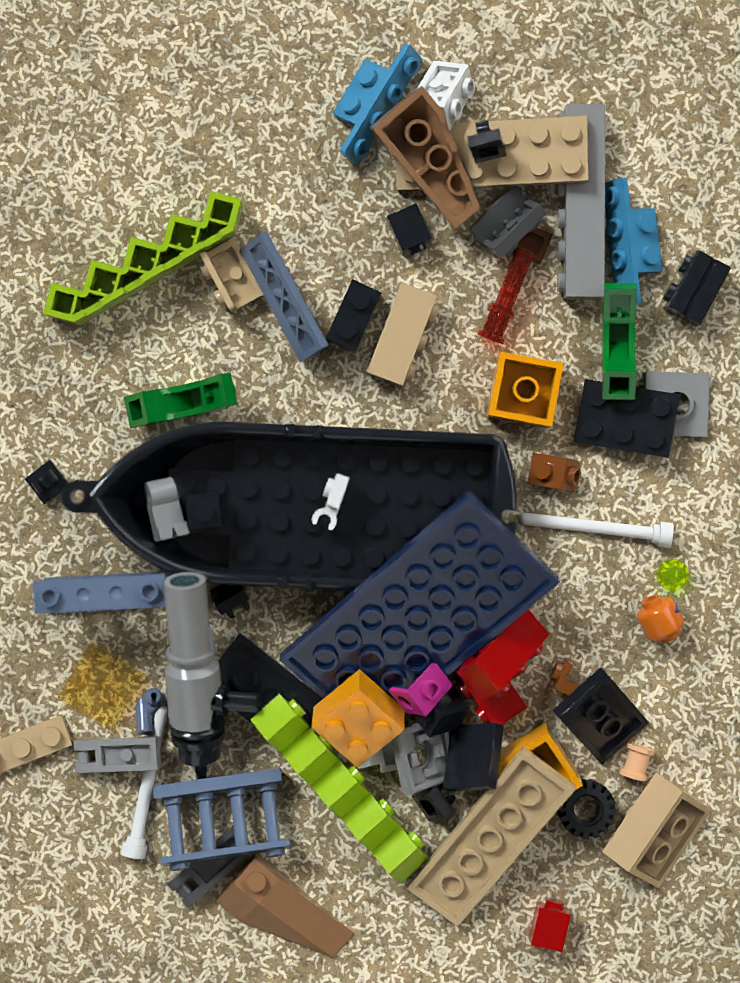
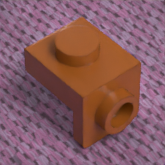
[527,453,581,492]
[550,658,580,699]

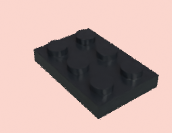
[574,379,681,459]
[552,667,649,765]

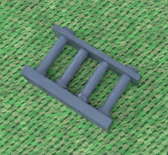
[33,571,172,614]
[153,768,292,871]

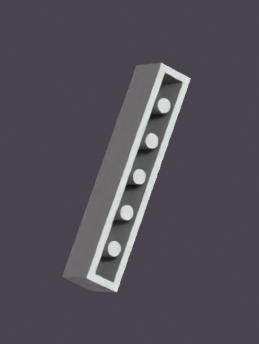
[557,104,605,300]

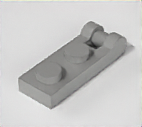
[73,736,162,773]

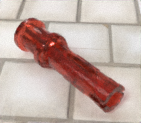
[477,247,535,345]

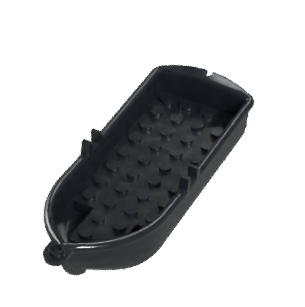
[61,422,518,591]

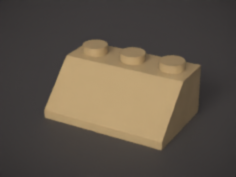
[602,772,712,888]

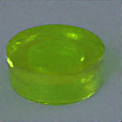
[656,559,689,591]

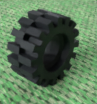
[557,778,617,839]

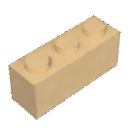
[366,282,440,387]

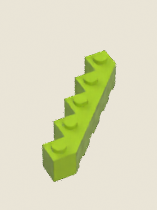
[43,191,244,326]
[250,694,429,884]

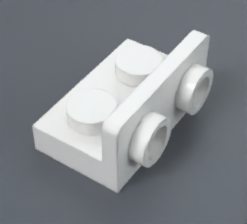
[417,61,475,130]

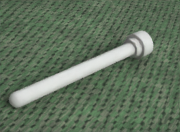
[519,513,674,548]
[120,705,168,859]

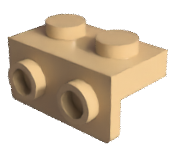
[198,238,264,313]

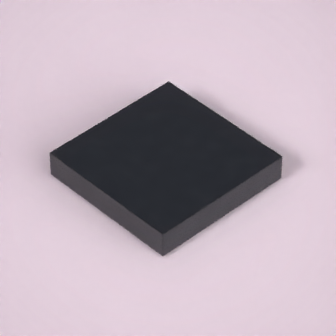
[442,723,504,792]

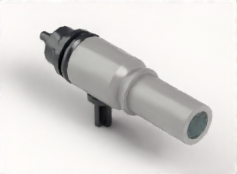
[163,572,260,780]

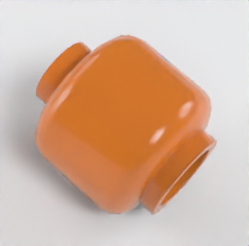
[637,594,684,644]

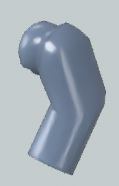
[136,688,164,735]

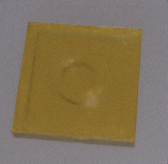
[58,642,146,730]

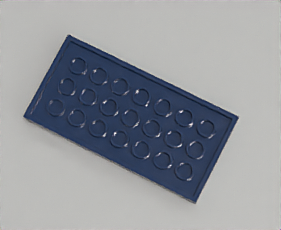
[279,491,560,705]

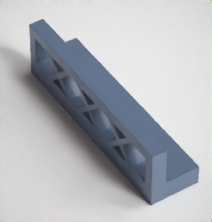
[240,231,329,362]

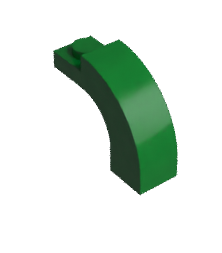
[601,283,637,400]
[124,372,237,429]

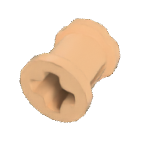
[619,742,655,782]

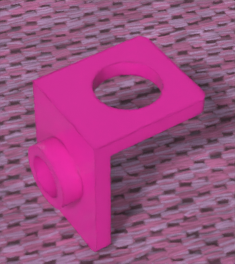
[389,663,452,716]

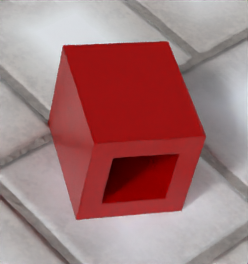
[528,898,571,952]

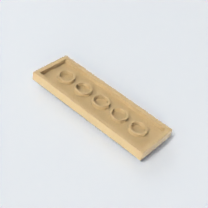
[396,116,589,192]
[407,746,575,927]

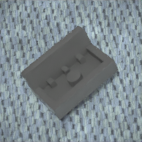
[469,186,547,258]

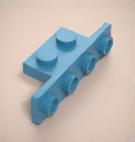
[332,43,422,166]
[605,178,662,305]

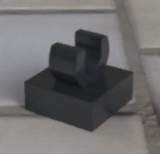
[467,120,507,164]
[25,460,69,504]
[209,585,250,619]
[411,783,456,821]

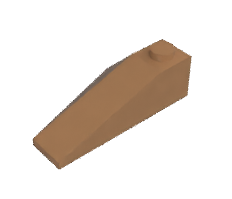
[369,86,480,229]
[216,853,354,958]

